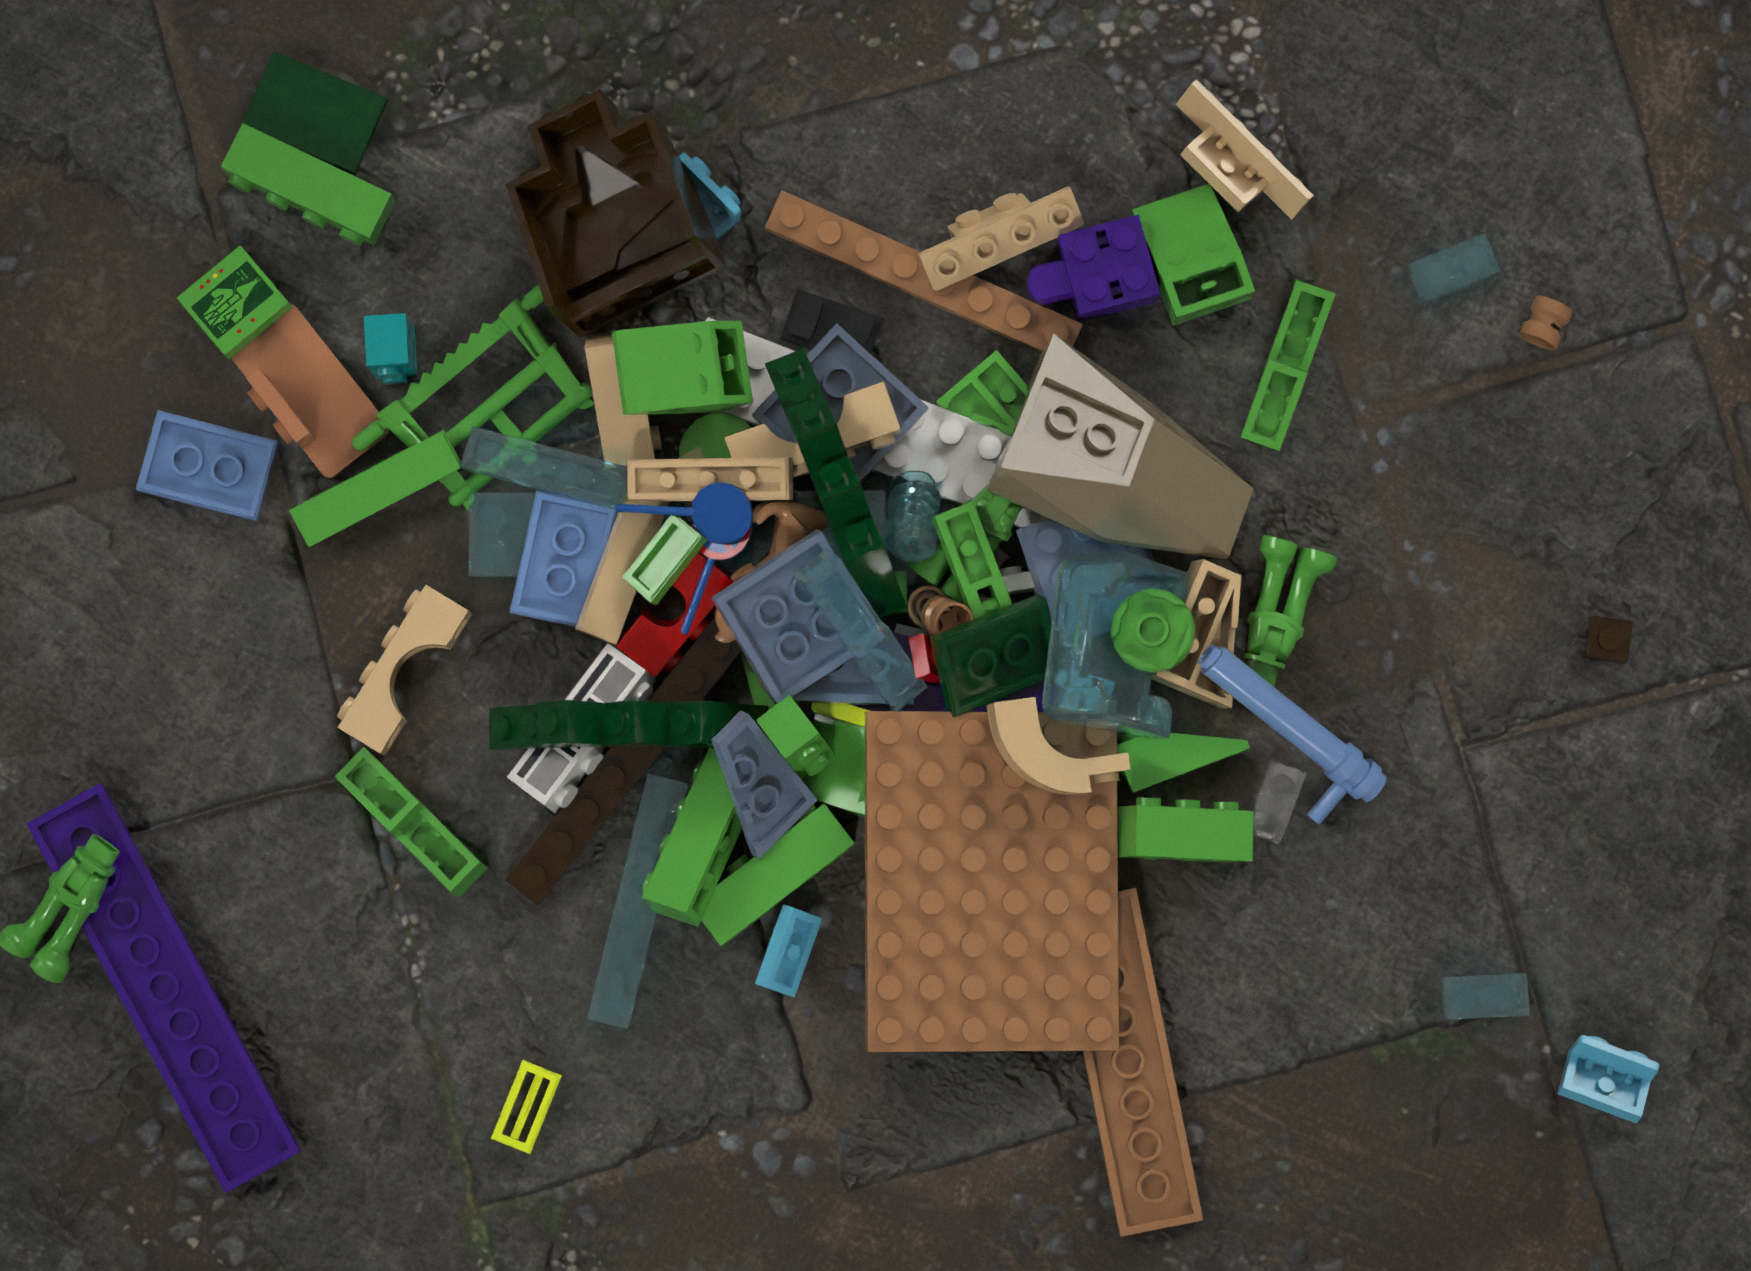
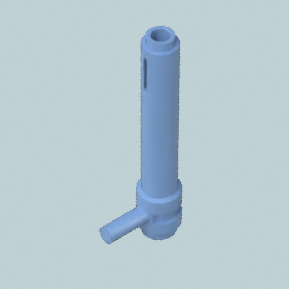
[1198,644,1387,825]

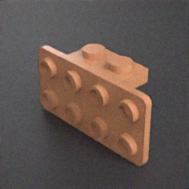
[231,305,391,479]

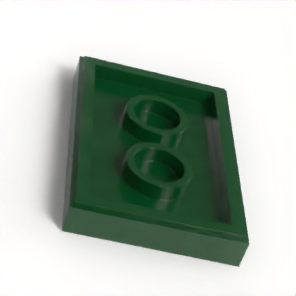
[241,51,388,175]
[930,594,1062,718]

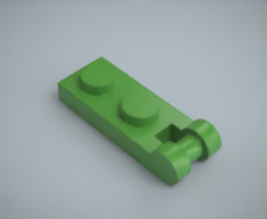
[931,501,1012,620]

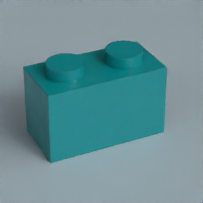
[364,313,418,385]

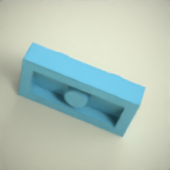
[755,904,823,998]

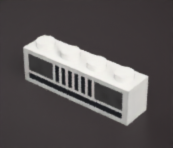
[507,643,657,814]

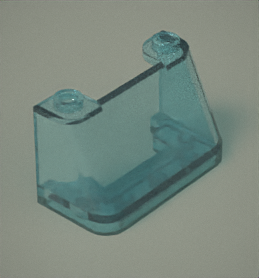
[1042,551,1188,738]

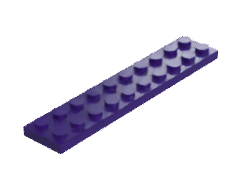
[26,783,302,1193]

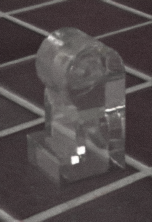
[1253,759,1307,844]

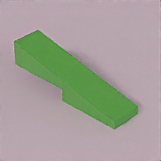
[1240,279,1336,451]
[289,429,463,547]
[334,747,488,898]

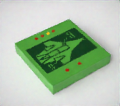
[177,245,293,360]

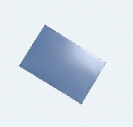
[136,410,280,522]
[510,490,618,627]

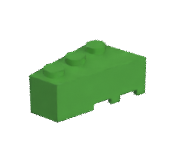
[1117,798,1254,862]

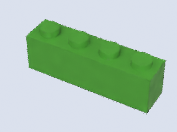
[221,123,396,246]
[642,747,742,927]
[701,804,855,947]

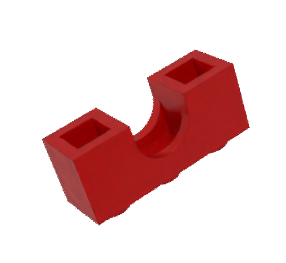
[616,551,734,678]

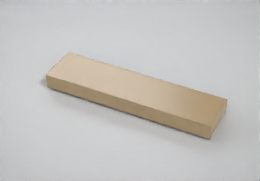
[627,457,793,502]
[575,490,670,645]

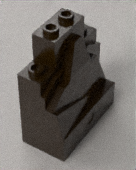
[505,89,726,338]

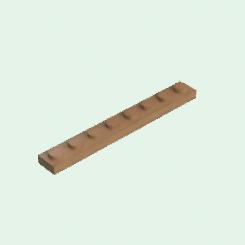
[765,190,1083,353]

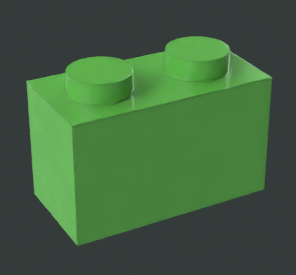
[756,694,834,779]

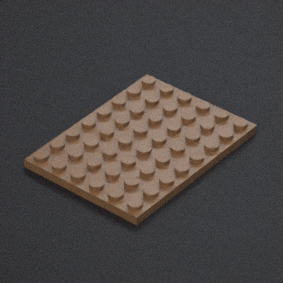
[865,711,1119,1052]

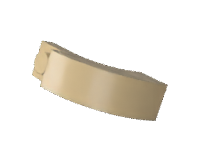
[986,697,1131,795]

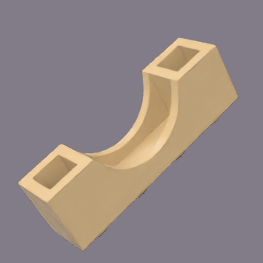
[724,381,901,478]
[337,585,472,756]

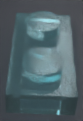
[1407,233,1501,304]
[1441,973,1530,1020]

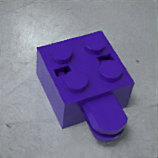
[1027,214,1160,322]

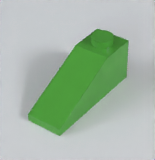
[1117,728,1250,795]

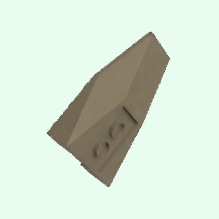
[986,334,1254,559]

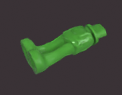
[906,485,1022,604]
[1243,535,1337,687]
[0,834,120,983]

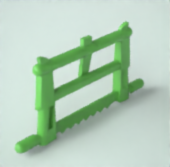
[352,284,595,511]

